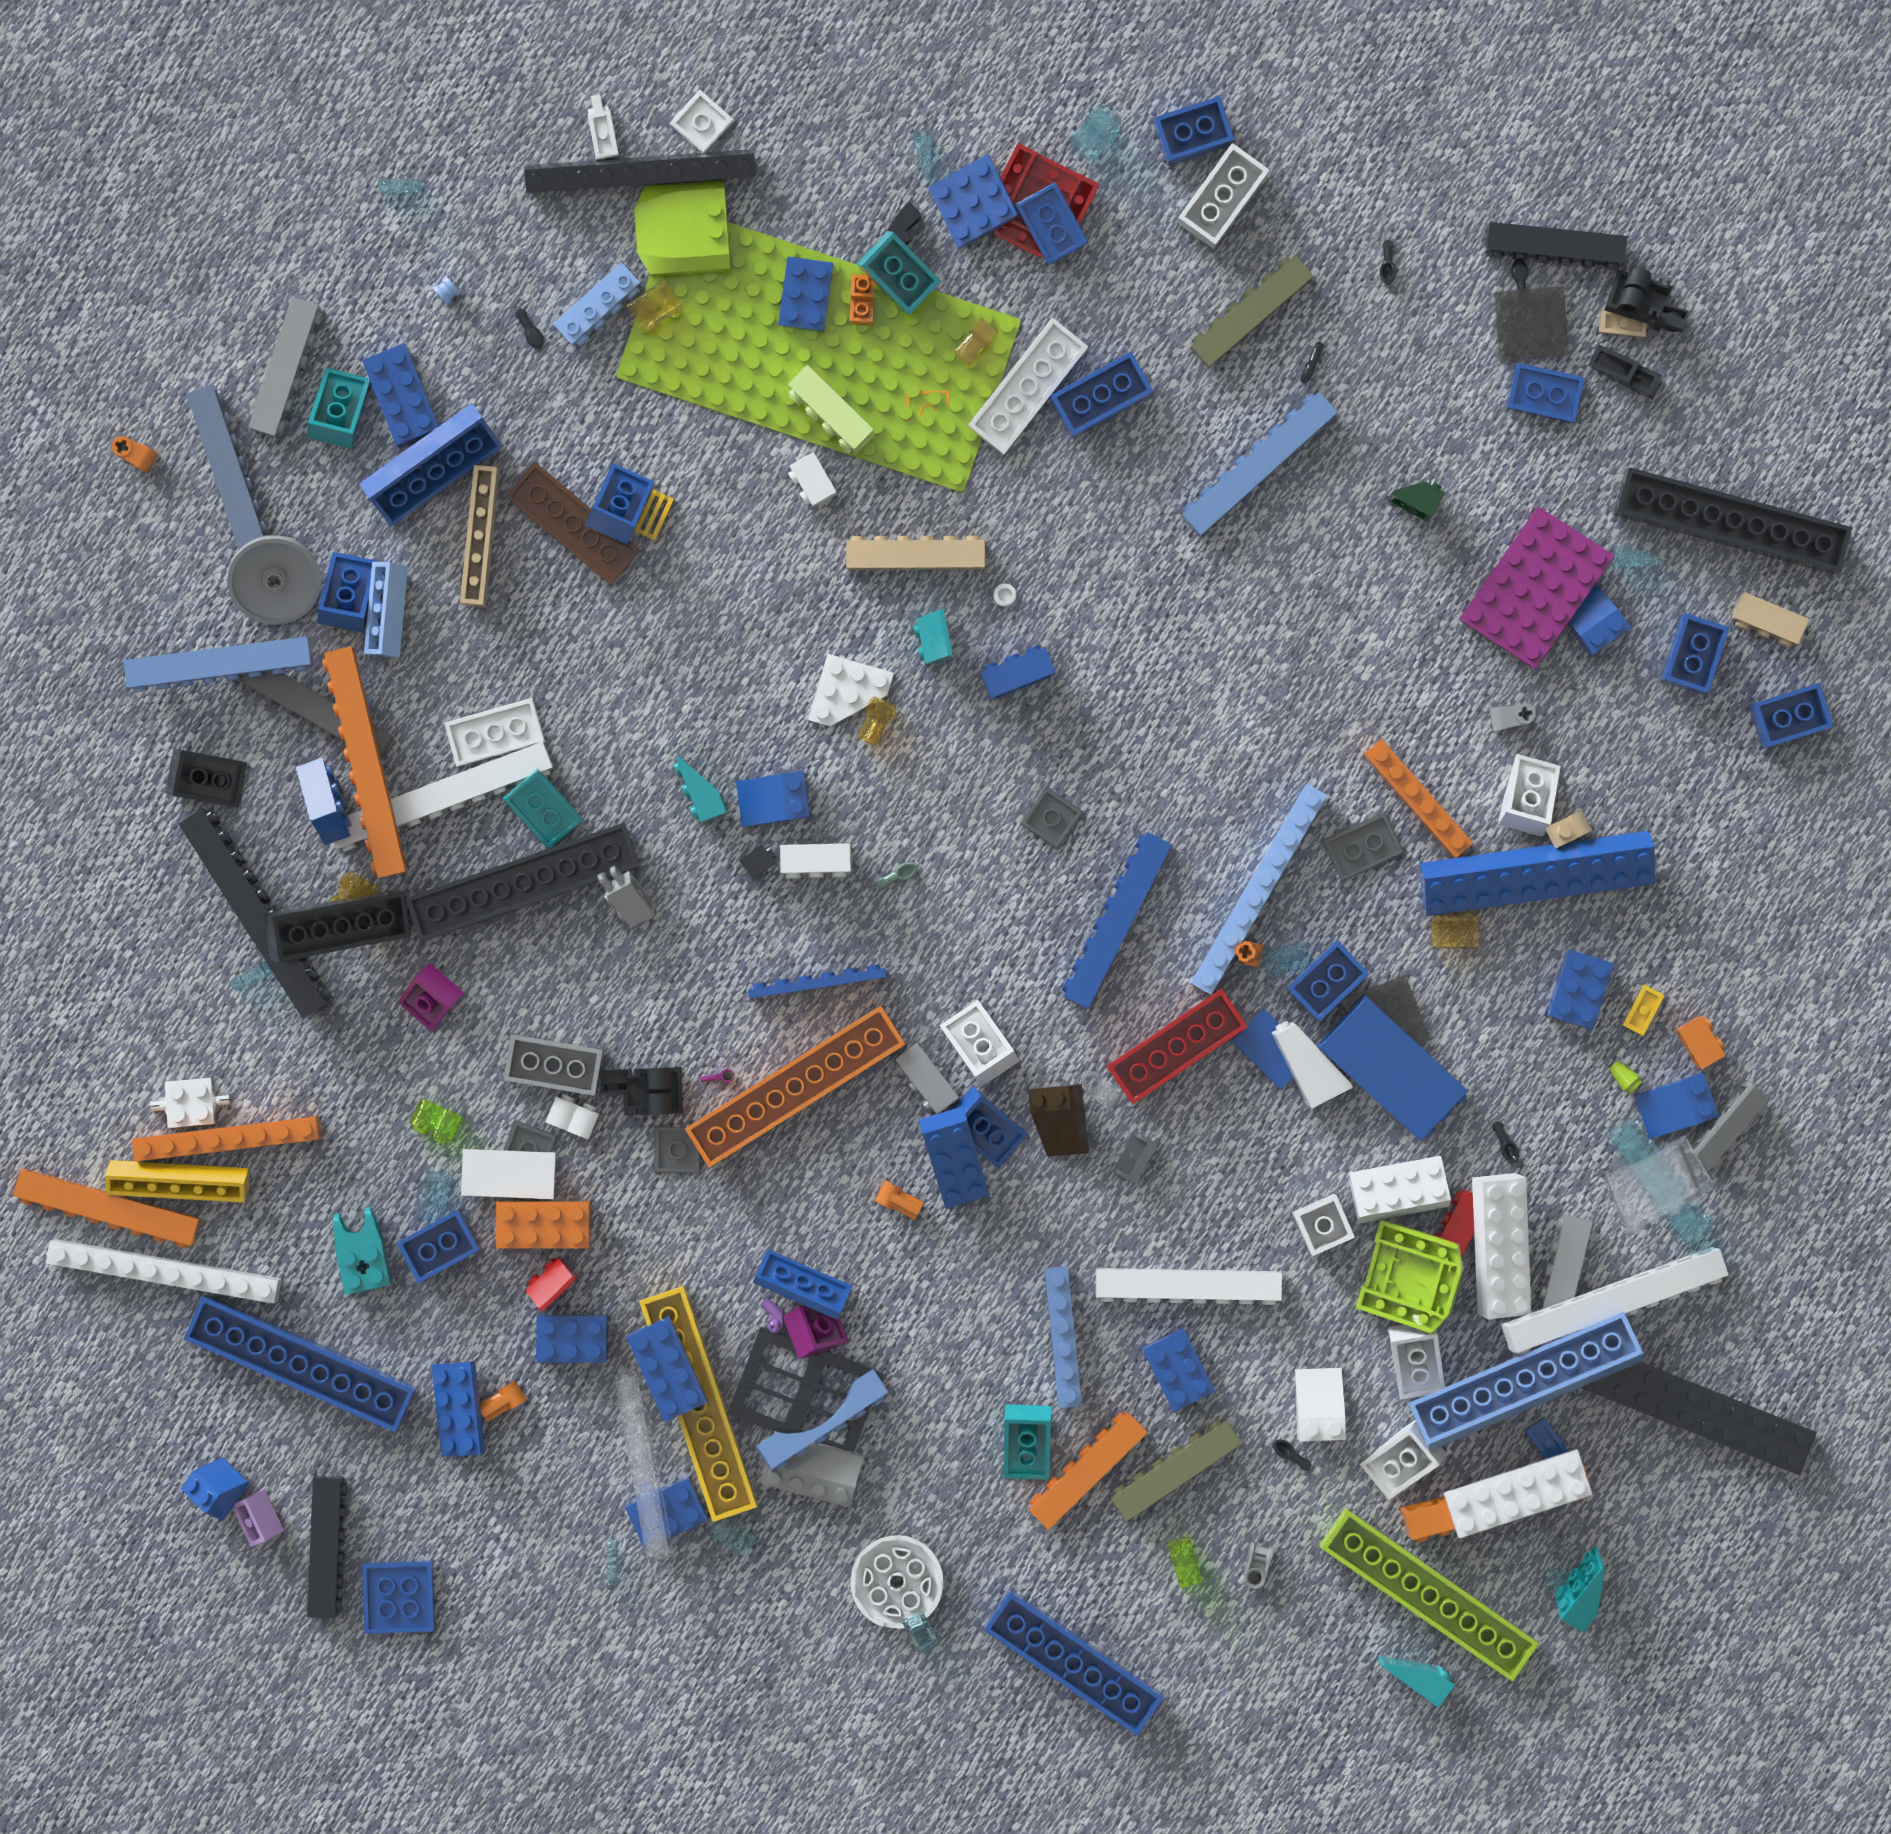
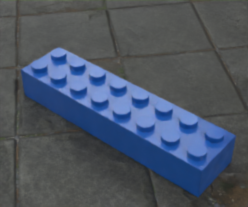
[984,1589,1164,1736]

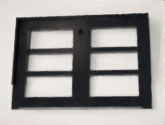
[728,1327,883,1452]

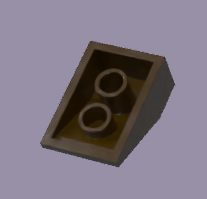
[1028,1084,1089,1157]

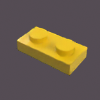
[1622,984,1665,1036]

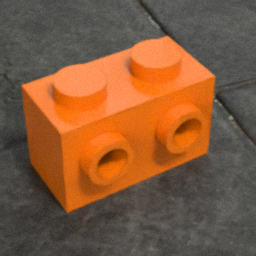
[1675,1016,1726,1070]

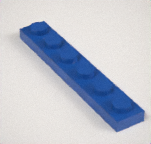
[748,964,887,999]

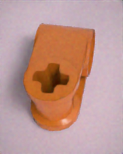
[111,436,158,474]

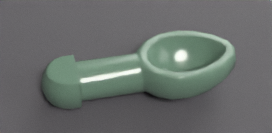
[876,862,918,889]

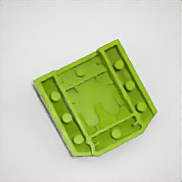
[634,180,731,277]
[1356,1219,1463,1333]

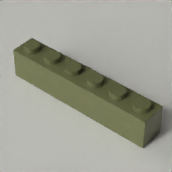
[1190,255,1313,369]
[1110,1418,1242,1522]

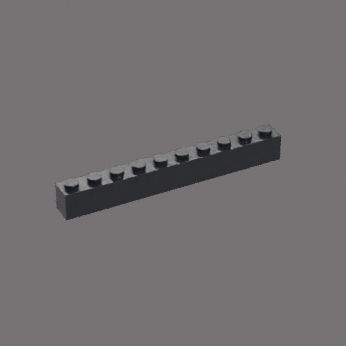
[524,149,757,193]

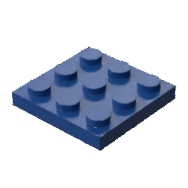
[928,154,1019,249]
[362,1561,435,1634]

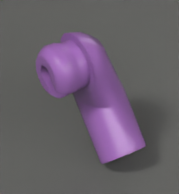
[761,1298,784,1333]

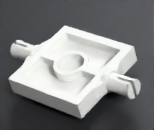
[150,1078,230,1128]

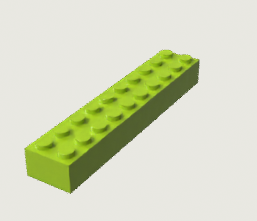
[1319,1507,1539,1682]

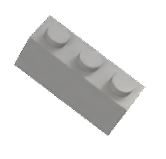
[894,1043,959,1114]

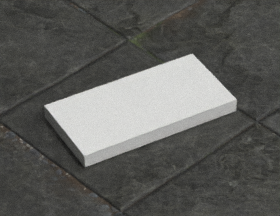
[444,698,545,767]
[461,1149,556,1199]

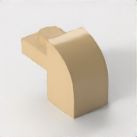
[1545,810,1593,849]

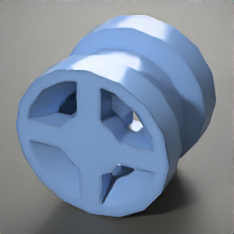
[432,276,461,305]

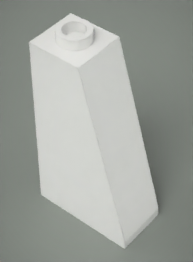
[1272,1021,1353,1108]

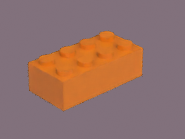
[496,1201,591,1249]

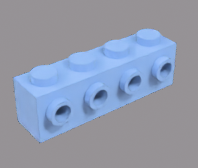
[553,262,641,348]
[364,562,408,658]

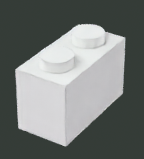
[788,452,837,508]

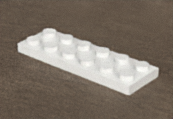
[967,318,1088,455]
[1444,1449,1592,1538]

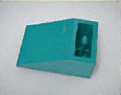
[673,756,728,824]
[1555,1545,1605,1633]

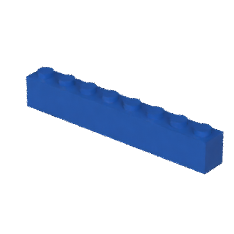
[1061,832,1172,1009]

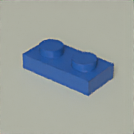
[1524,1417,1569,1459]

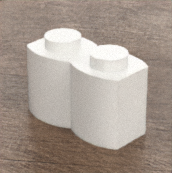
[546,1094,599,1139]

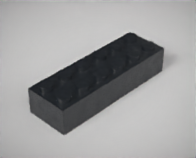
[263,890,411,962]

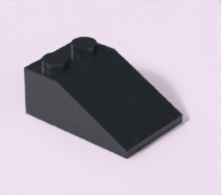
[165,748,247,808]

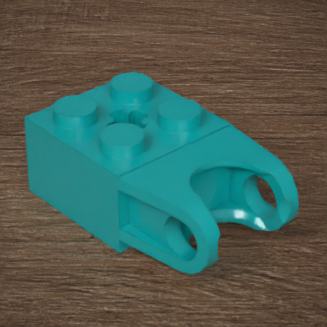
[333,1207,394,1295]

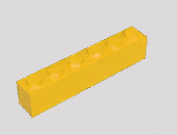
[105,1160,250,1203]

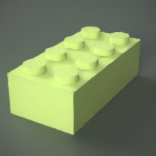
[788,365,874,455]

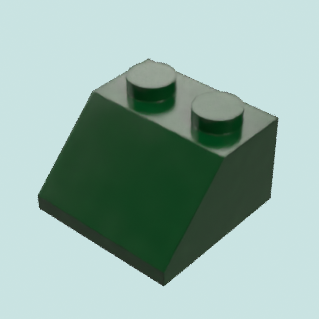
[1387,481,1445,522]

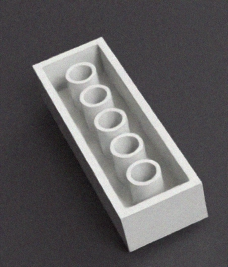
[1472,1173,1531,1319]

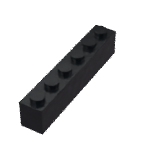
[1484,222,1627,270]
[307,1475,347,1618]

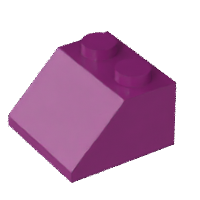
[398,963,464,1032]
[783,1305,849,1359]

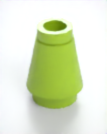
[1608,1060,1643,1095]

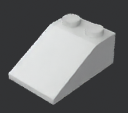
[1498,754,1561,837]
[940,1000,1019,1087]
[1388,1324,1445,1400]
[1295,1368,1346,1441]
[1360,1420,1447,1500]

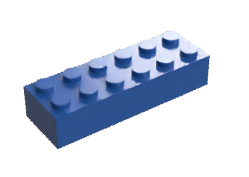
[359,403,503,527]

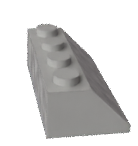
[1684,1082,1768,1171]
[760,1431,864,1507]

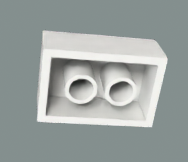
[780,844,851,879]

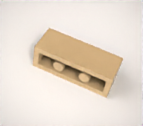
[1731,592,1809,648]

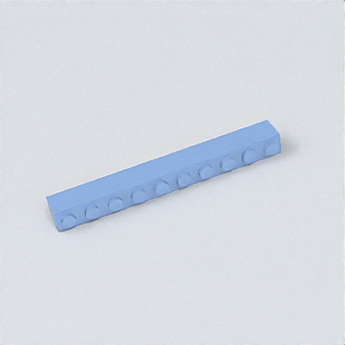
[1190,784,1327,995]

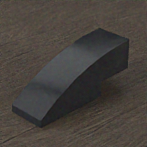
[887,202,922,246]
[1588,345,1663,400]

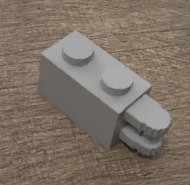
[598,866,655,928]

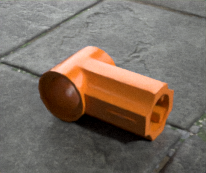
[1235,941,1264,968]
[874,1180,924,1220]
[480,1380,527,1422]

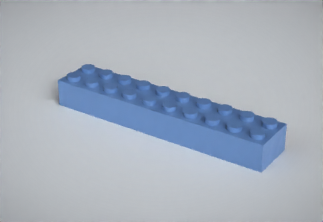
[1409,1312,1644,1451]

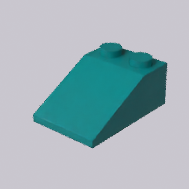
[307,367,370,449]
[913,609,953,666]
[1004,1404,1052,1480]
[1377,1656,1455,1708]

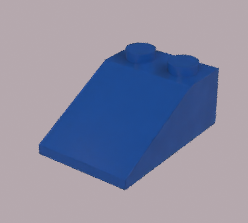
[585,463,654,544]
[318,552,378,632]
[1567,584,1631,656]
[736,771,810,827]
[1634,1073,1719,1139]
[953,1086,1028,1169]

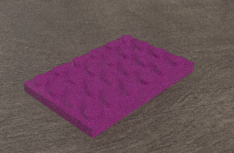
[1459,506,1615,670]

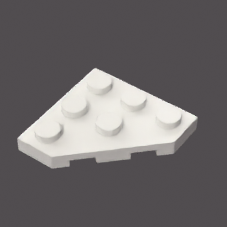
[808,654,894,727]

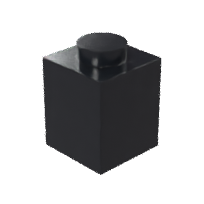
[740,845,776,880]

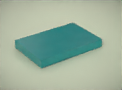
[503,768,584,849]

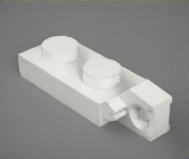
[587,94,619,160]

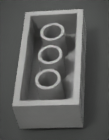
[503,1034,605,1096]

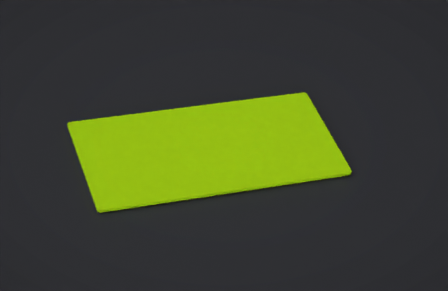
[617,222,1020,492]

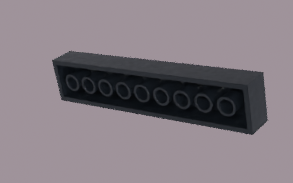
[1613,467,1853,575]
[178,808,333,1019]
[405,823,641,942]
[1581,1362,1817,1475]

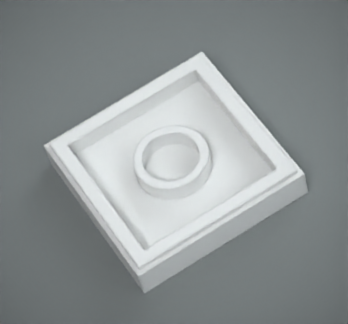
[669,90,734,153]

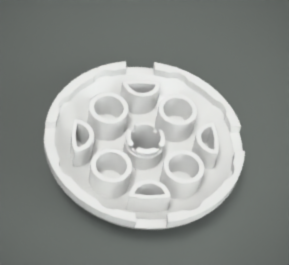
[851,1535,943,1629]

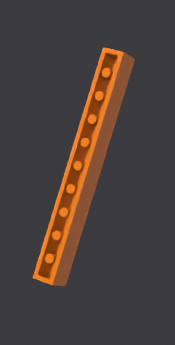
[322,646,408,879]

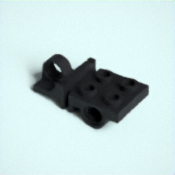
[1604,267,1689,332]
[601,1067,683,1116]

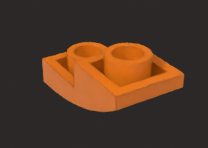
[850,274,875,325]

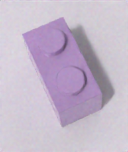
[233,1489,284,1547]

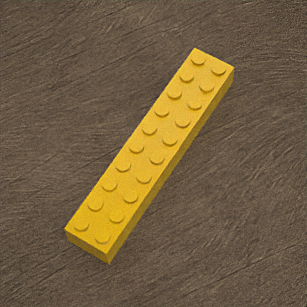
[639,1285,758,1522]

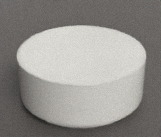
[993,583,1016,607]

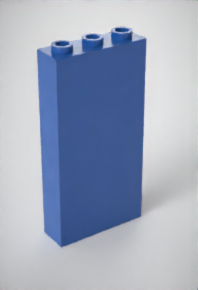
[1317,994,1468,1141]

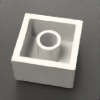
[1292,1194,1355,1256]

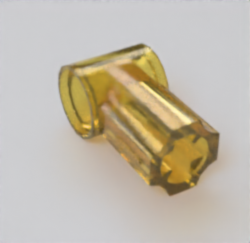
[954,317,999,365]
[858,697,897,746]

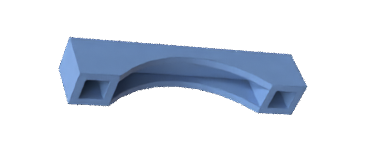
[1044,1266,1082,1408]
[755,1369,888,1471]

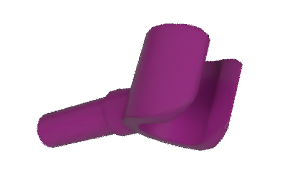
[700,1069,733,1083]

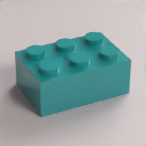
[856,231,941,315]

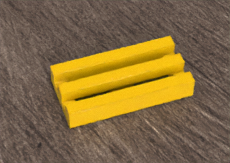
[634,489,674,541]

